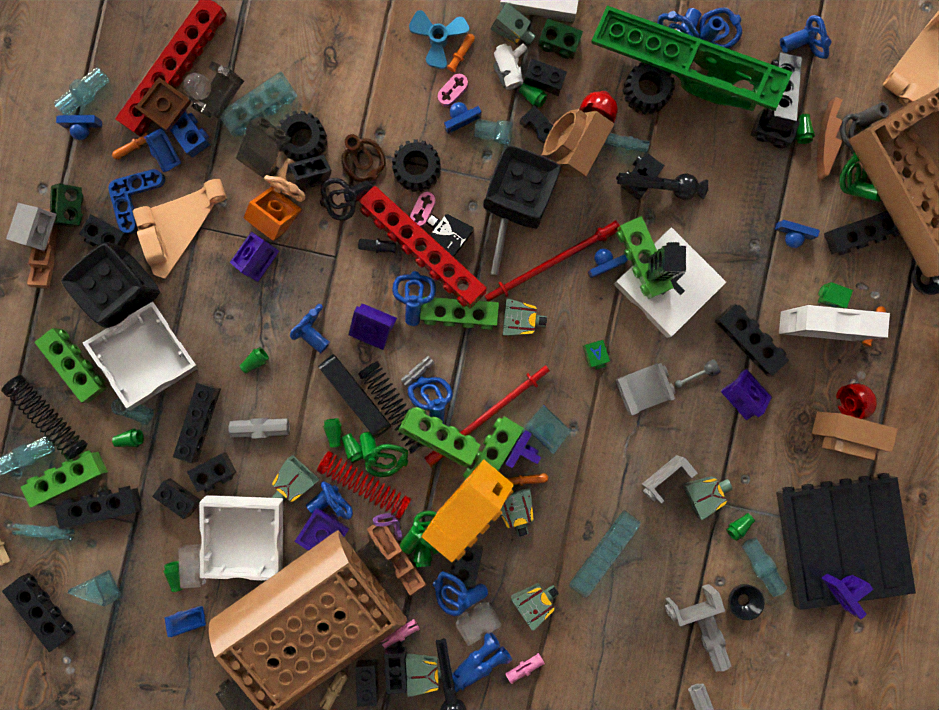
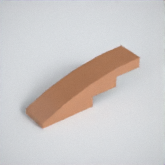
[817,97,843,180]
[27,209,58,289]
[367,519,427,596]

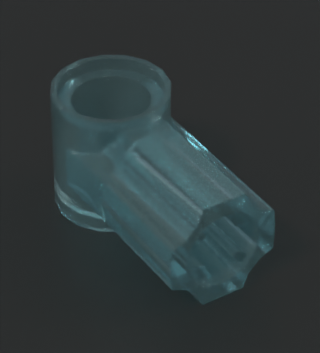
[474,119,514,144]
[111,398,154,425]

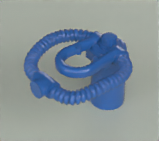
[699,7,743,49]
[657,8,702,38]
[780,15,832,59]
[392,271,436,326]
[290,304,330,354]
[408,376,453,424]
[306,482,353,520]
[433,571,488,616]

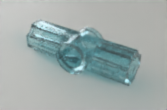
[54,67,110,115]
[0,437,55,475]
[741,538,788,597]

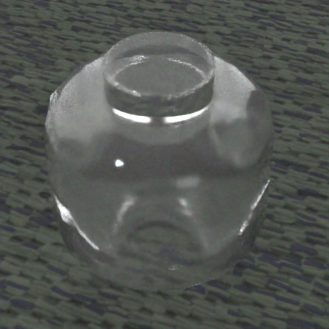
[183,73,211,100]

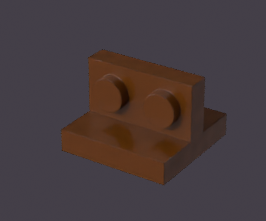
[136,77,192,133]

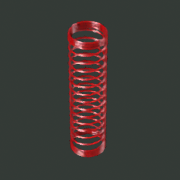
[316,451,411,520]

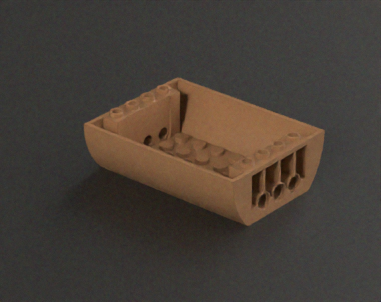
[848,87,939,277]
[209,530,407,710]

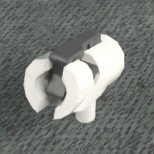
[493,43,527,90]

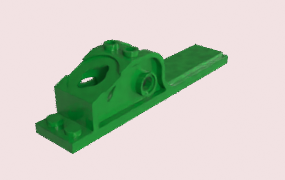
[591,5,793,111]

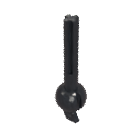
[616,173,708,200]
[435,638,467,710]

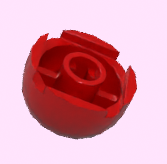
[579,91,618,123]
[836,383,877,420]

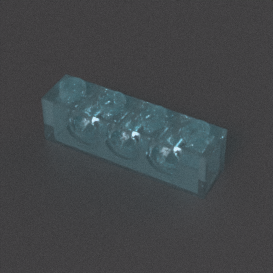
[217,71,297,137]

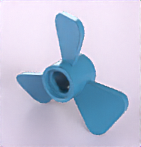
[409,10,469,69]

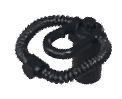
[320,178,373,221]

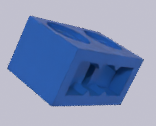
[171,111,210,158]

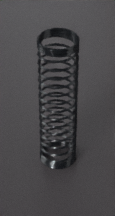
[358,361,424,454]
[1,375,87,460]

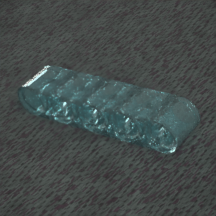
[569,510,641,598]

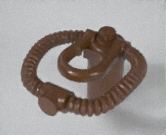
[341,134,386,182]

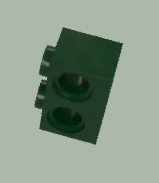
[538,18,583,59]
[50,183,84,227]

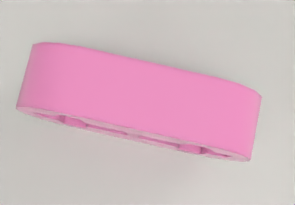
[438,74,468,107]
[410,192,436,227]

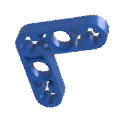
[108,169,165,234]

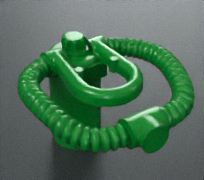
[839,152,881,202]
[359,432,409,478]
[400,511,436,554]

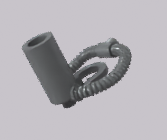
[840,102,890,154]

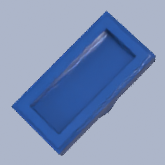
[444,102,481,134]
[56,115,102,140]
[144,128,181,172]
[775,220,820,248]
[588,248,628,278]
[164,606,206,637]

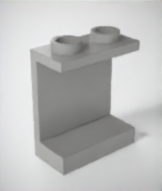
[6,203,57,251]
[615,363,676,415]
[642,455,698,504]
[665,584,725,626]

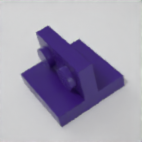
[230,232,279,282]
[348,303,397,350]
[721,369,772,420]
[504,429,542,468]
[294,508,350,551]
[822,574,874,620]

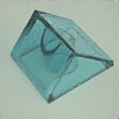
[523,405,571,454]
[68,570,121,607]

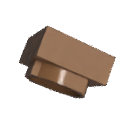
[541,109,614,177]
[812,412,898,461]

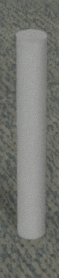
[491,218,509,276]

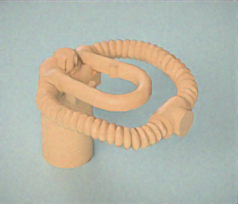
[264,158,305,202]

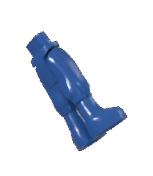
[452,631,512,693]

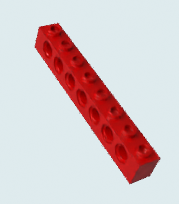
[115,0,227,137]
[359,186,487,309]

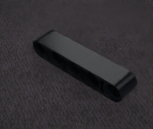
[318,354,392,439]

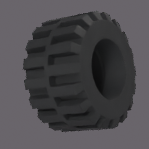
[623,62,675,115]
[276,111,327,162]
[392,139,441,192]

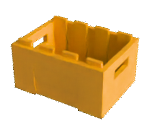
[421,459,514,562]

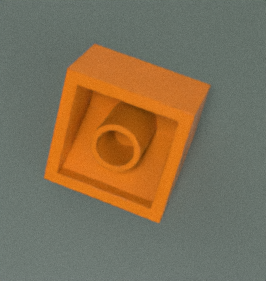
[243,186,302,241]

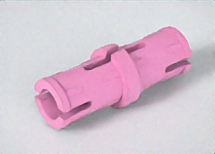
[381,619,420,649]
[506,653,545,684]

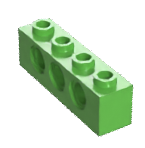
[616,216,674,299]
[420,297,499,330]
[35,328,107,403]
[398,407,481,468]
[463,416,524,481]
[21,450,108,508]

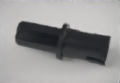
[358,238,397,254]

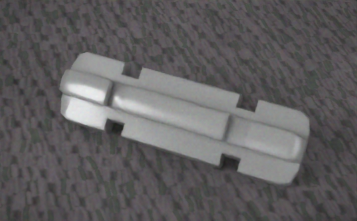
[401,356,434,386]

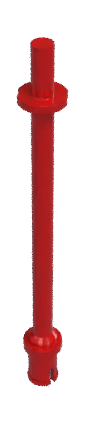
[484,220,620,302]
[424,365,550,467]

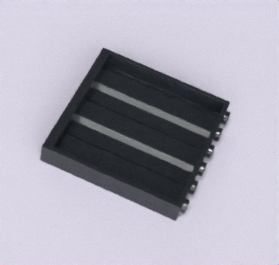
[776,473,916,610]

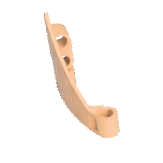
[883,11,939,106]
[132,179,227,279]

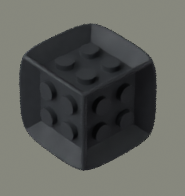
[483,145,561,229]
[61,242,160,328]

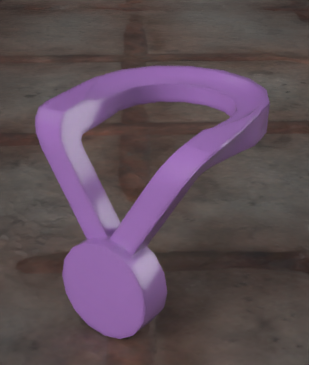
[373,513,402,541]

